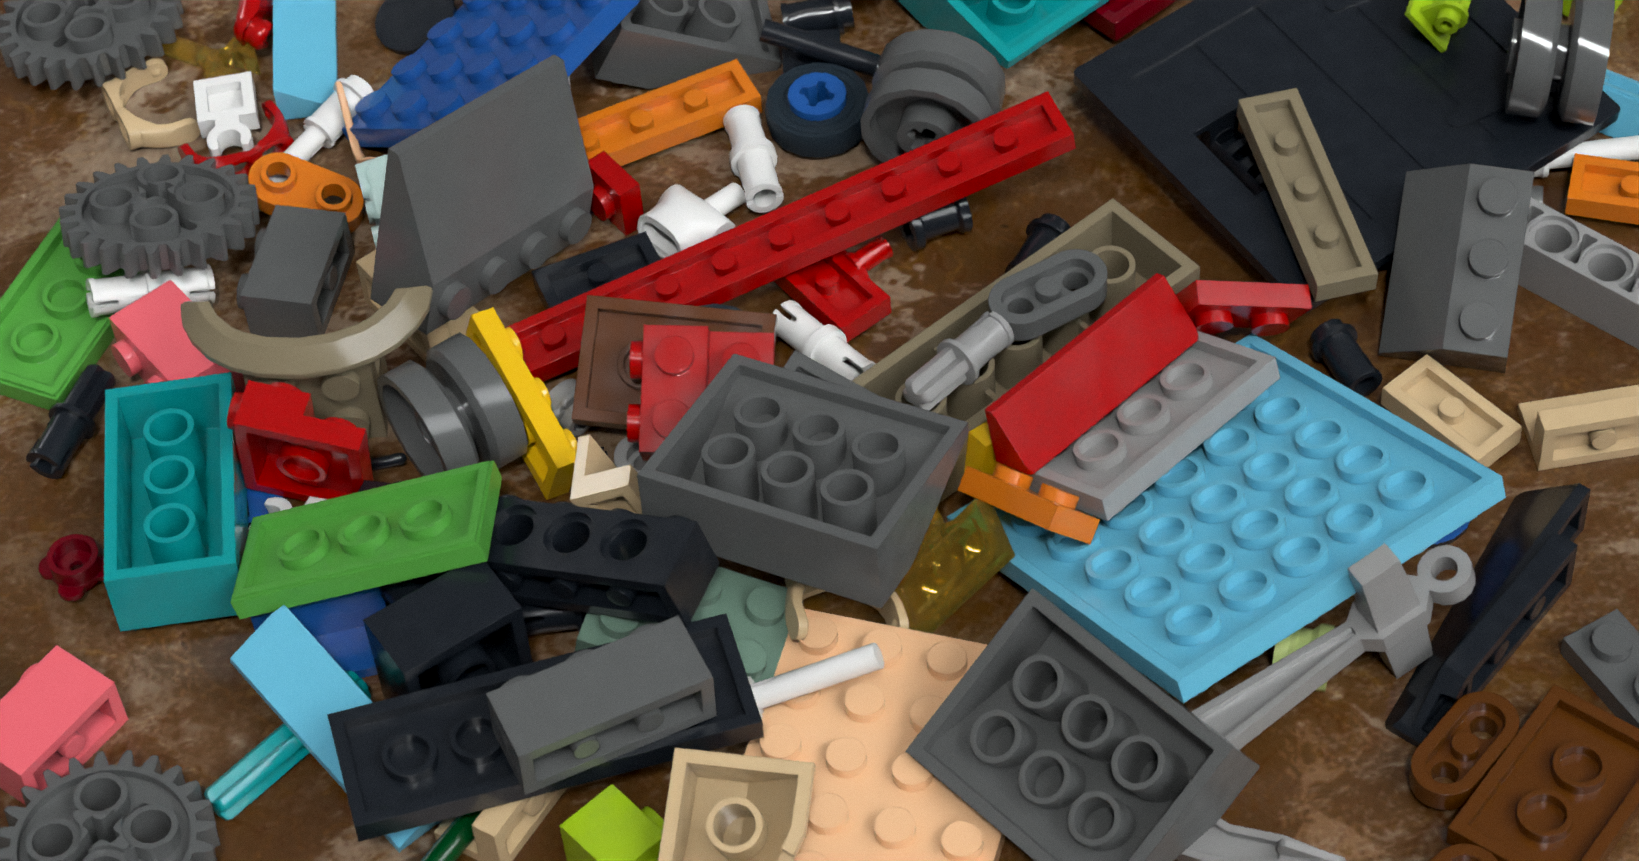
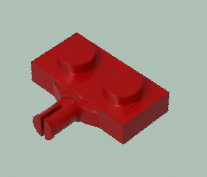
[774,235,893,343]
[1176,280,1312,336]

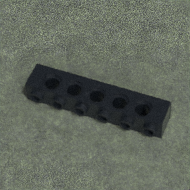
[358,480,719,627]

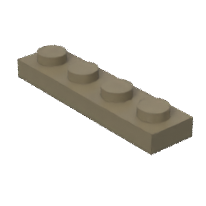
[1237,88,1378,302]

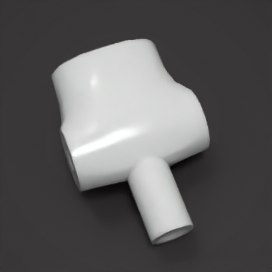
[637,182,746,258]

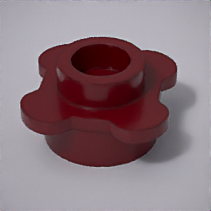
[38,534,104,601]

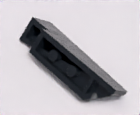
[1385,483,1591,747]

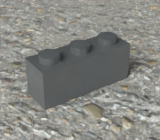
[486,615,717,795]

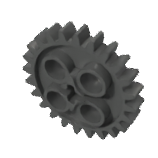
[0,0,184,90]
[59,154,260,279]
[0,750,220,861]

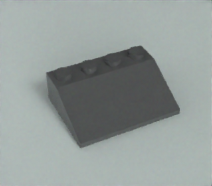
[591,0,782,89]
[370,54,594,335]
[637,354,969,609]
[906,588,1261,861]

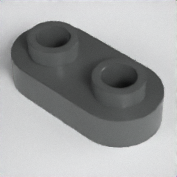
[988,249,1108,341]

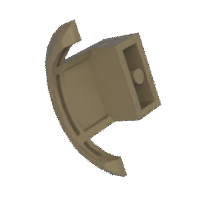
[181,285,433,438]

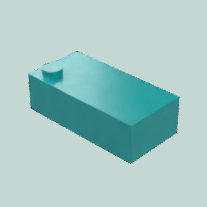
[104,372,248,632]

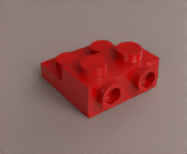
[627,324,776,461]
[227,380,373,501]

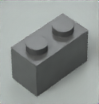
[236,205,355,338]

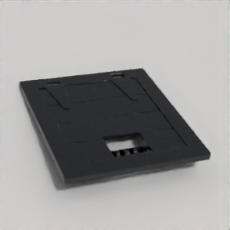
[1073,0,1620,314]

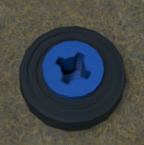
[765,63,869,158]

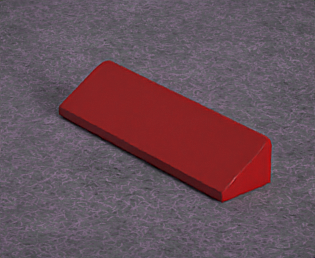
[985,273,1199,475]

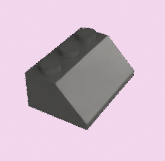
[1379,164,1534,373]

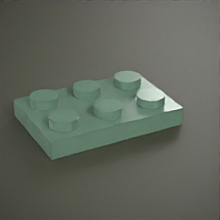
[575,566,803,683]

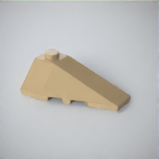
[658,748,816,861]

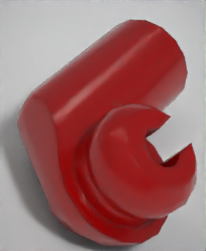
[233,0,273,50]

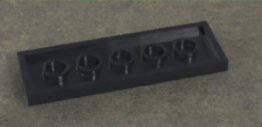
[327,613,764,842]

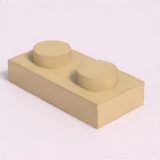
[1381,354,1522,468]

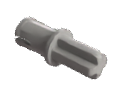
[903,311,1014,411]

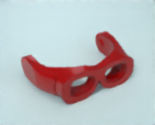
[177,99,294,176]

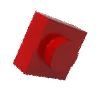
[588,151,644,236]

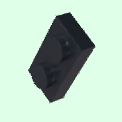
[532,231,661,309]

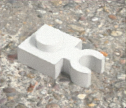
[193,71,260,157]

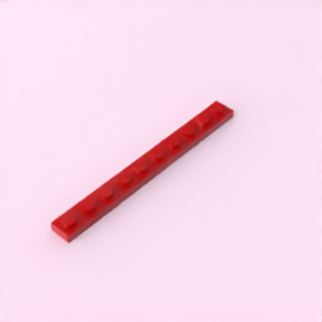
[505,91,1076,382]

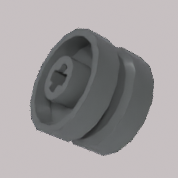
[1505,0,1615,126]
[860,29,1006,163]
[377,332,528,477]

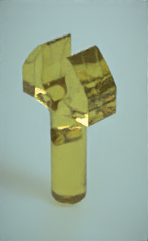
[162,36,261,79]

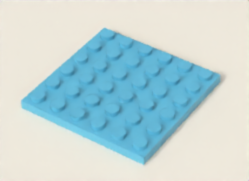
[947,333,1506,703]

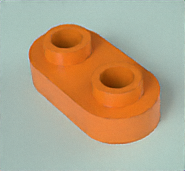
[248,152,364,234]

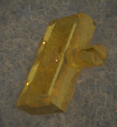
[894,499,1015,634]

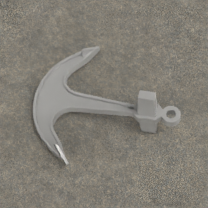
[1175,543,1476,861]

